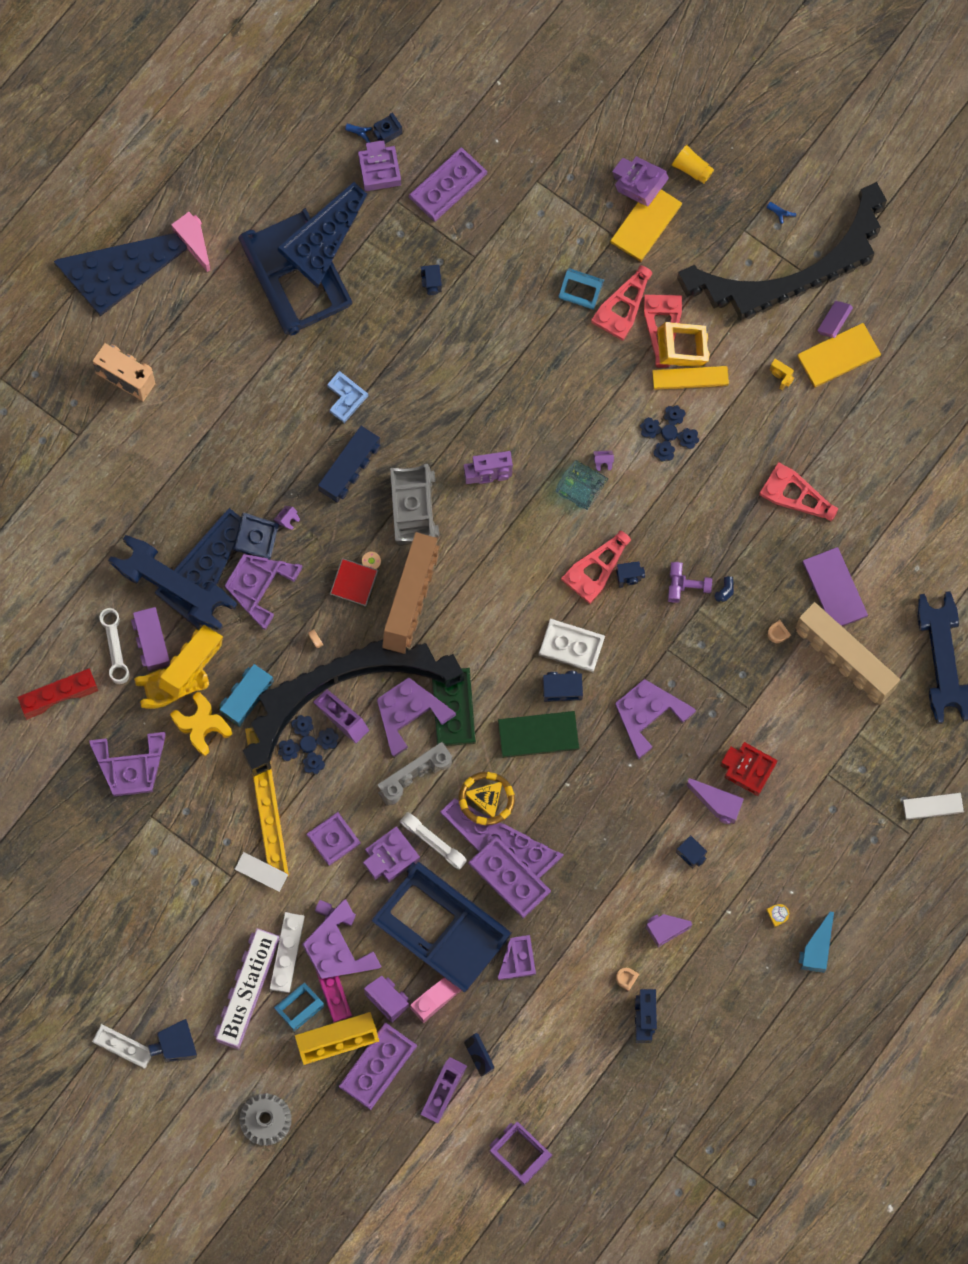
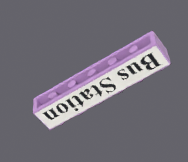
[214,928,280,1050]

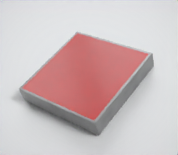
[330,558,379,606]

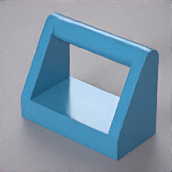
[558,268,604,310]
[274,982,324,1032]

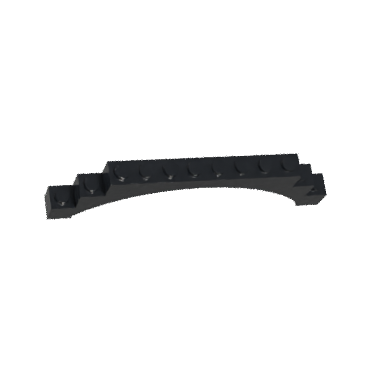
[677,182,887,320]
[243,639,464,776]

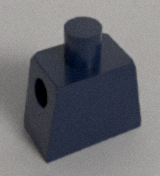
[148,1019,197,1062]

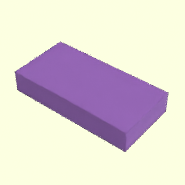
[817,301,853,338]

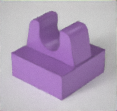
[593,450,614,471]
[274,506,300,530]

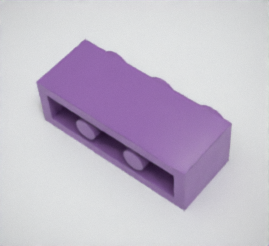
[131,607,170,672]

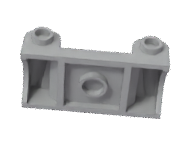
[390,464,439,545]
[377,742,452,806]

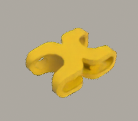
[170,692,232,756]

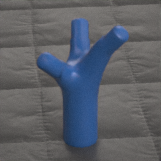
[345,123,372,143]
[767,202,796,224]

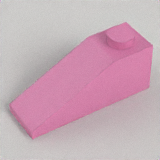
[172,212,210,272]
[410,978,461,1023]

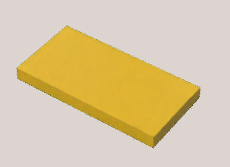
[610,190,682,262]
[797,323,881,388]

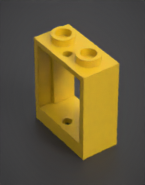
[657,322,710,367]

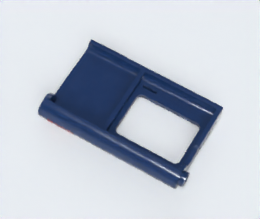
[238,208,353,336]
[371,862,512,993]

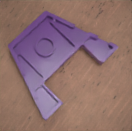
[224,554,303,630]
[377,678,456,757]
[615,679,696,759]
[89,732,166,796]
[302,899,381,979]

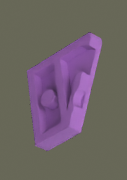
[498,935,536,981]

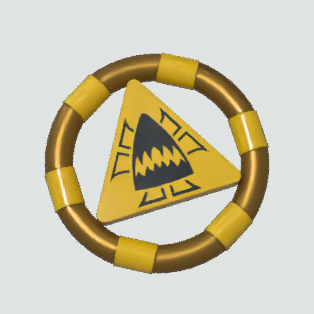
[458,772,515,826]

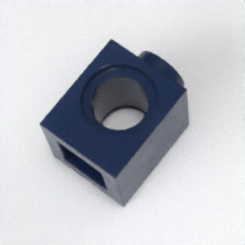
[676,835,707,869]

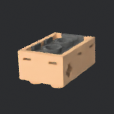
[93,343,156,401]

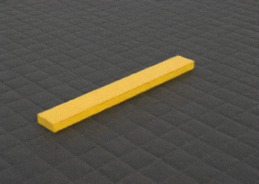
[245,728,289,877]

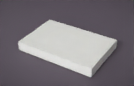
[539,619,605,673]

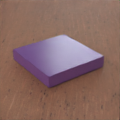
[306,812,361,866]

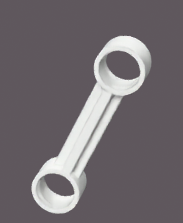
[100,608,129,684]
[400,812,467,870]

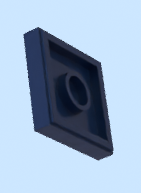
[233,513,279,560]

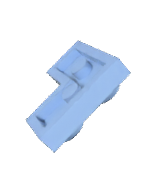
[327,371,368,423]

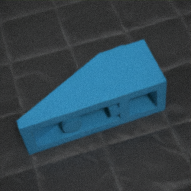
[798,911,834,973]

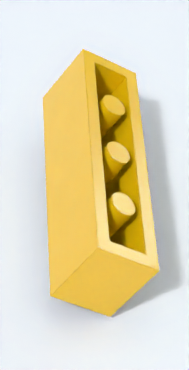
[158,625,223,699]
[295,1012,379,1065]

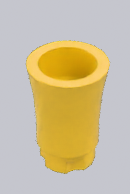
[672,145,714,184]

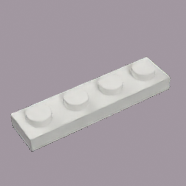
[270,912,305,993]

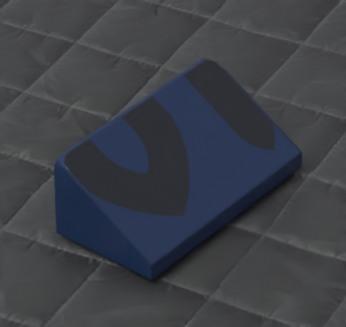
[464,1033,495,1077]

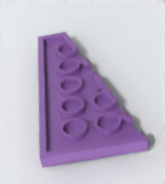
[440,798,564,879]

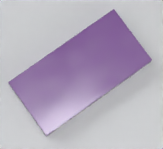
[409,147,487,222]
[802,547,868,627]
[468,836,551,919]
[339,1023,417,1110]

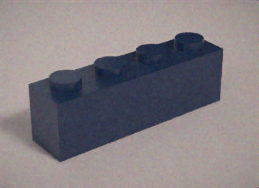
[318,426,381,503]

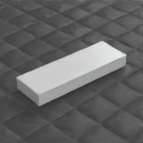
[903,793,964,820]
[92,1024,151,1069]

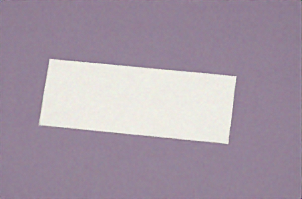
[235,852,288,892]

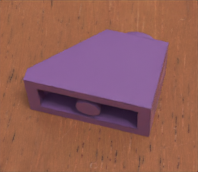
[646,914,693,947]

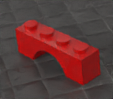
[17,668,98,720]

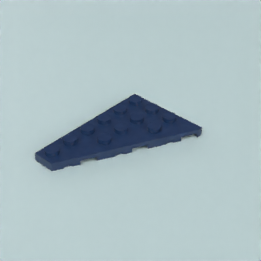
[54,233,187,316]

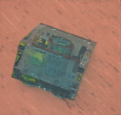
[555,460,609,510]

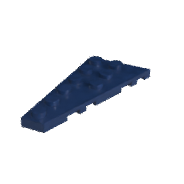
[277,182,367,288]
[154,508,241,630]

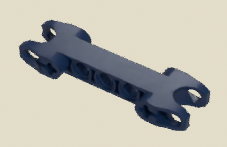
[108,535,237,631]
[917,591,968,724]

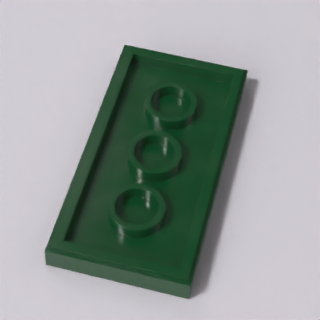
[432,668,476,746]
[498,711,579,758]

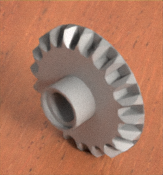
[239,1093,291,1146]

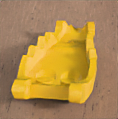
[134,669,209,709]

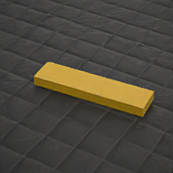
[652,366,729,390]

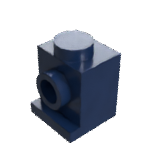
[373,112,402,144]
[421,265,442,295]
[616,561,645,588]

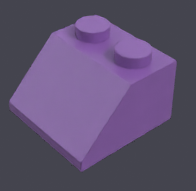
[364,976,409,1023]

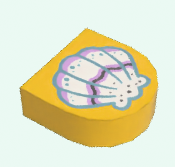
[766,904,790,928]

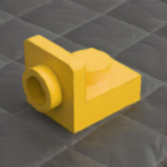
[770,359,794,390]

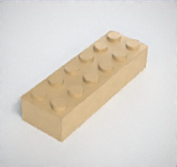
[795,602,901,705]

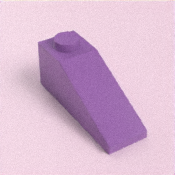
[313,689,370,744]
[687,778,744,825]
[420,1057,467,1123]

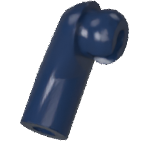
[714,576,734,602]

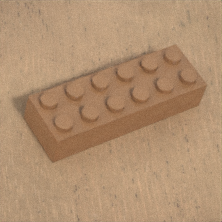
[383,532,440,654]

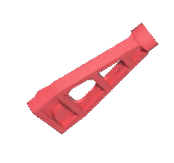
[591,265,653,341]
[644,295,682,368]
[759,462,839,521]
[561,530,631,604]

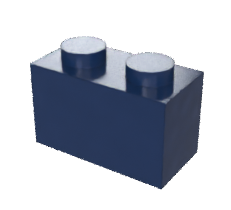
[543,671,583,702]

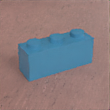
[219,664,274,727]

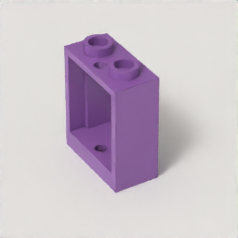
[489,1122,552,1186]

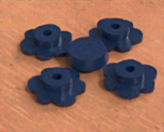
[640,405,699,462]
[278,715,339,774]

